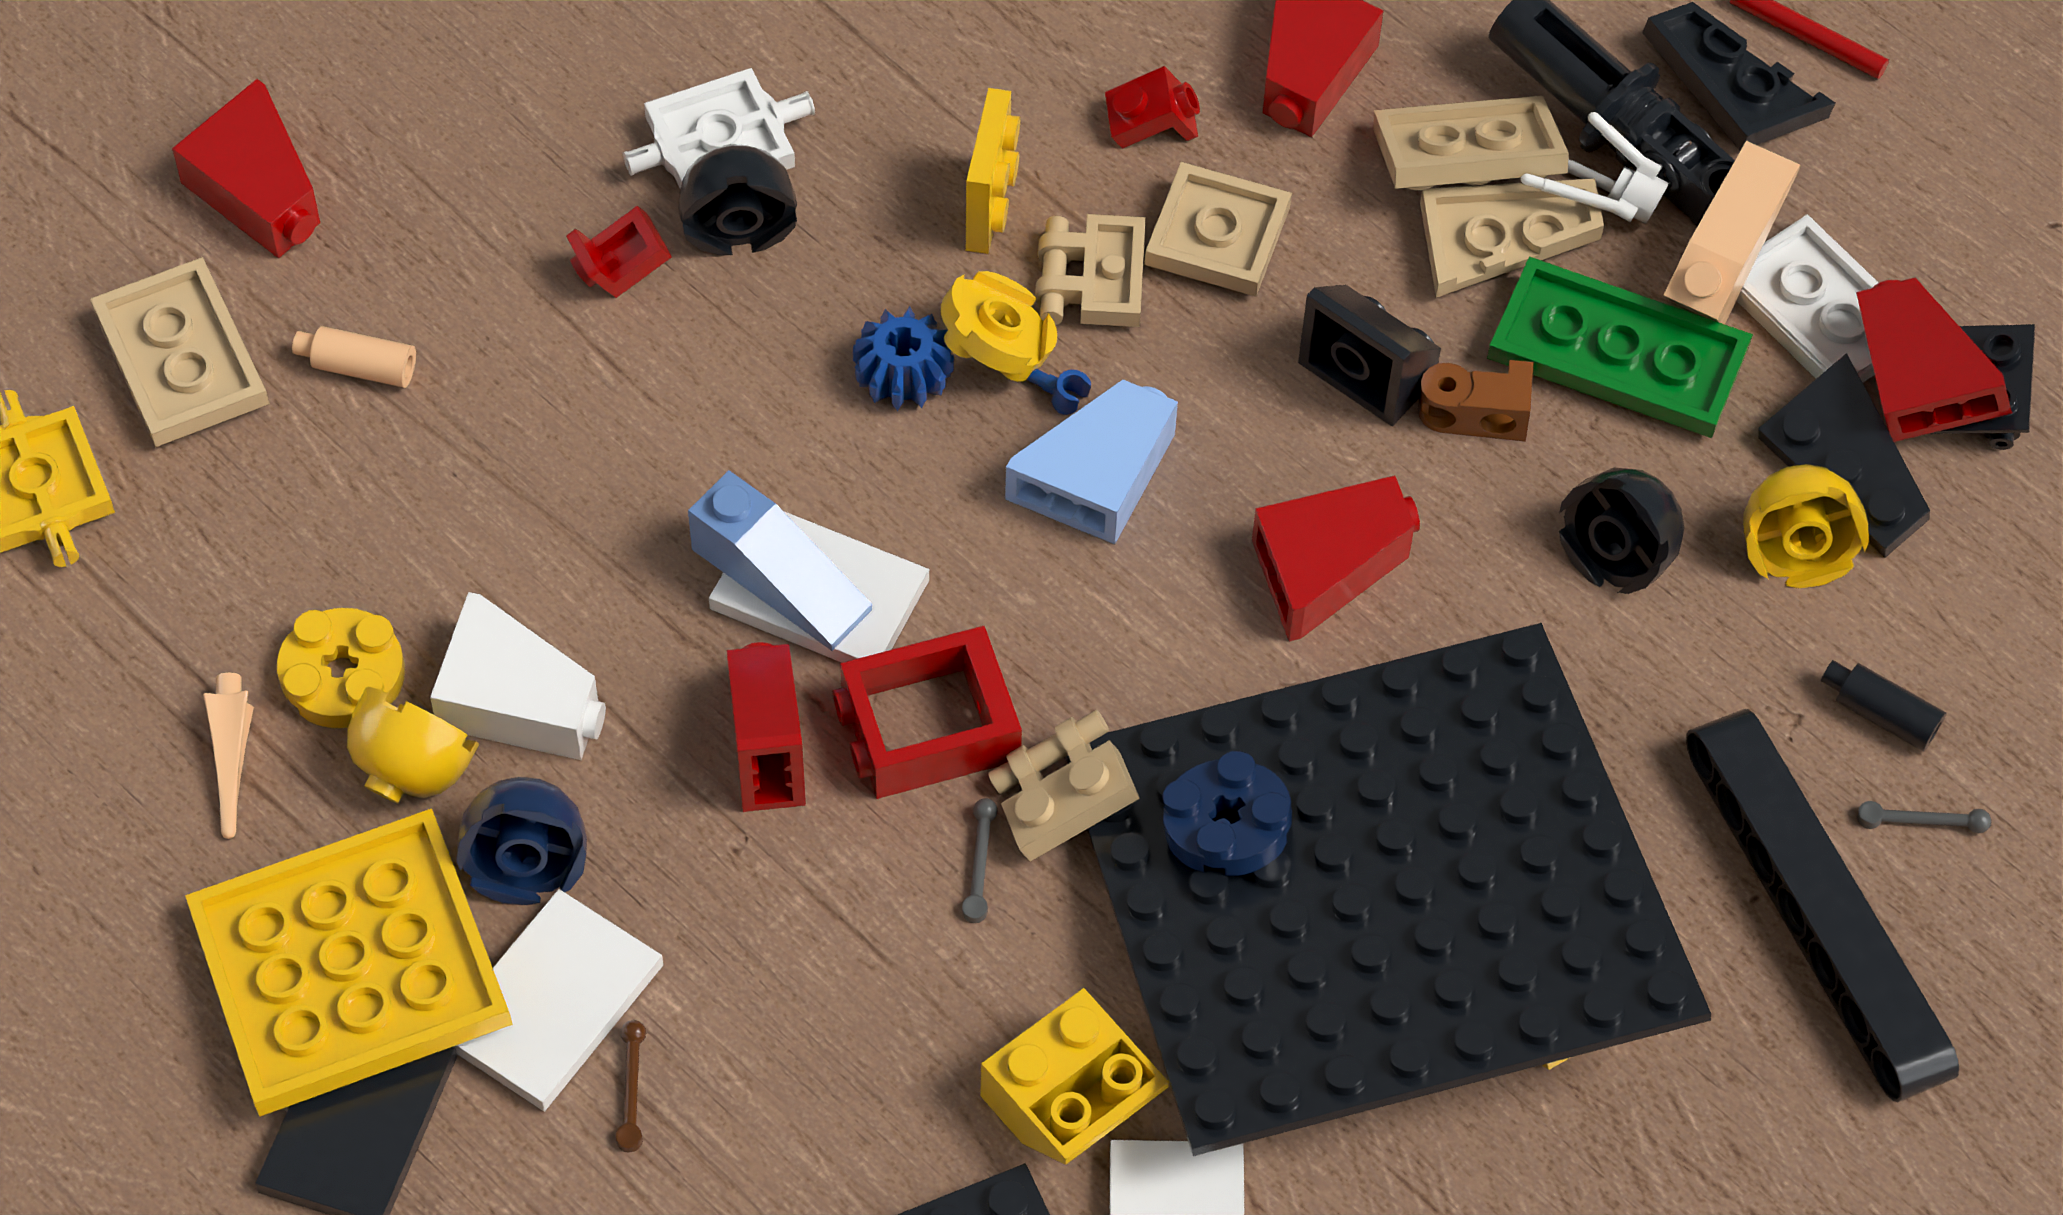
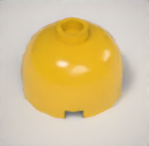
[1743,464,1869,588]
[347,686,479,804]

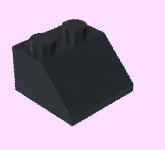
[1298,284,1441,427]

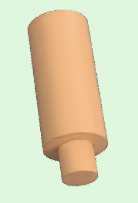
[292,326,416,388]

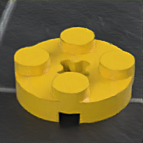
[941,271,1057,382]
[277,608,405,728]

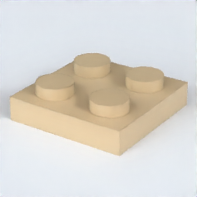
[1144,162,1292,296]

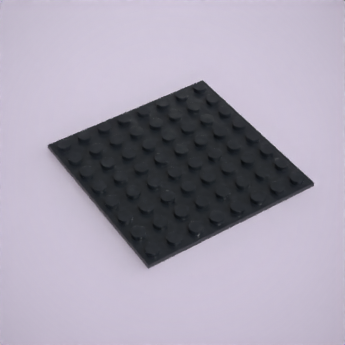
[1064,623,1711,1156]

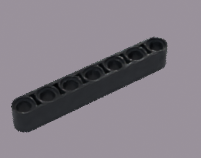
[1686,709,1960,1102]

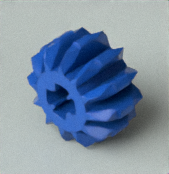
[853,306,954,411]

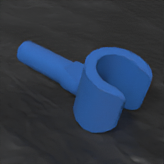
[1027,369,1091,415]

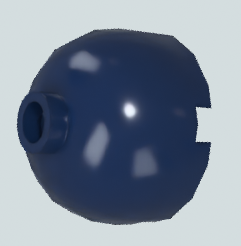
[456,777,587,905]

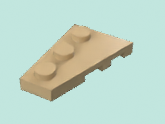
[1420,178,1604,298]

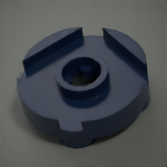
[1163,751,1292,876]

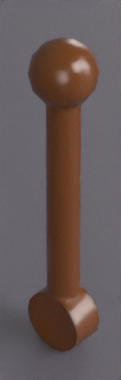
[615,1020,647,1153]

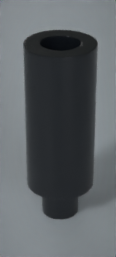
[1821,660,1947,752]

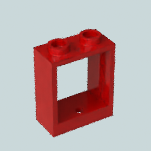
[832,625,1022,799]

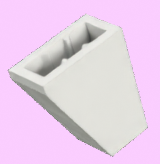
[430,592,606,760]

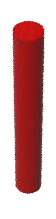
[1729,0,1889,79]

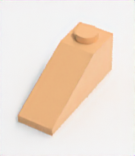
[1664,141,1801,324]

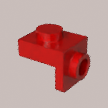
[1105,66,1200,149]
[566,206,672,298]

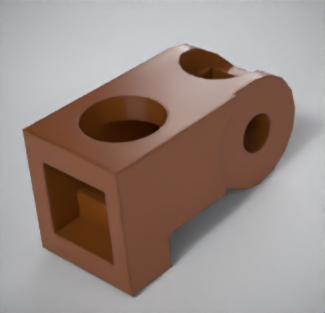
[1418,360,1533,442]

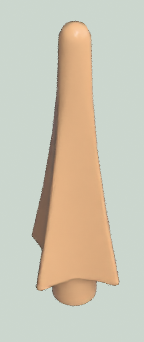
[203,672,254,839]

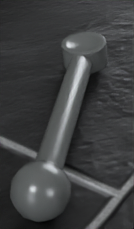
[962,798,998,923]
[1857,801,1992,834]

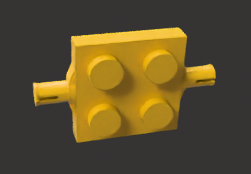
[0,390,115,567]

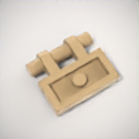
[1035,214,1146,327]
[988,710,1140,862]

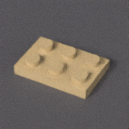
[1373,96,1569,190]
[90,257,269,447]

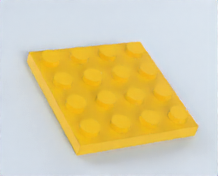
[185,808,513,1117]

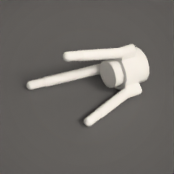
[1521,112,1669,224]

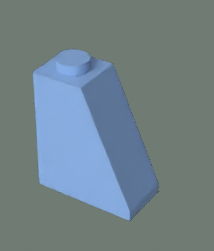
[1005,380,1178,544]

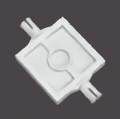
[623,68,815,189]

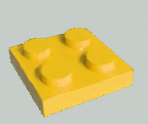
[966,88,1020,254]

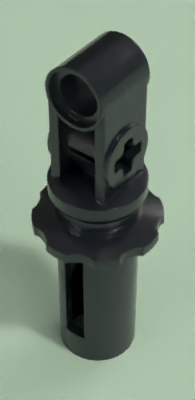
[1489,0,1735,227]

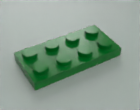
[1487,256,1753,438]

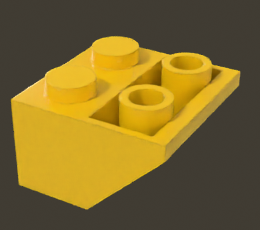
[980,988,1169,1165]

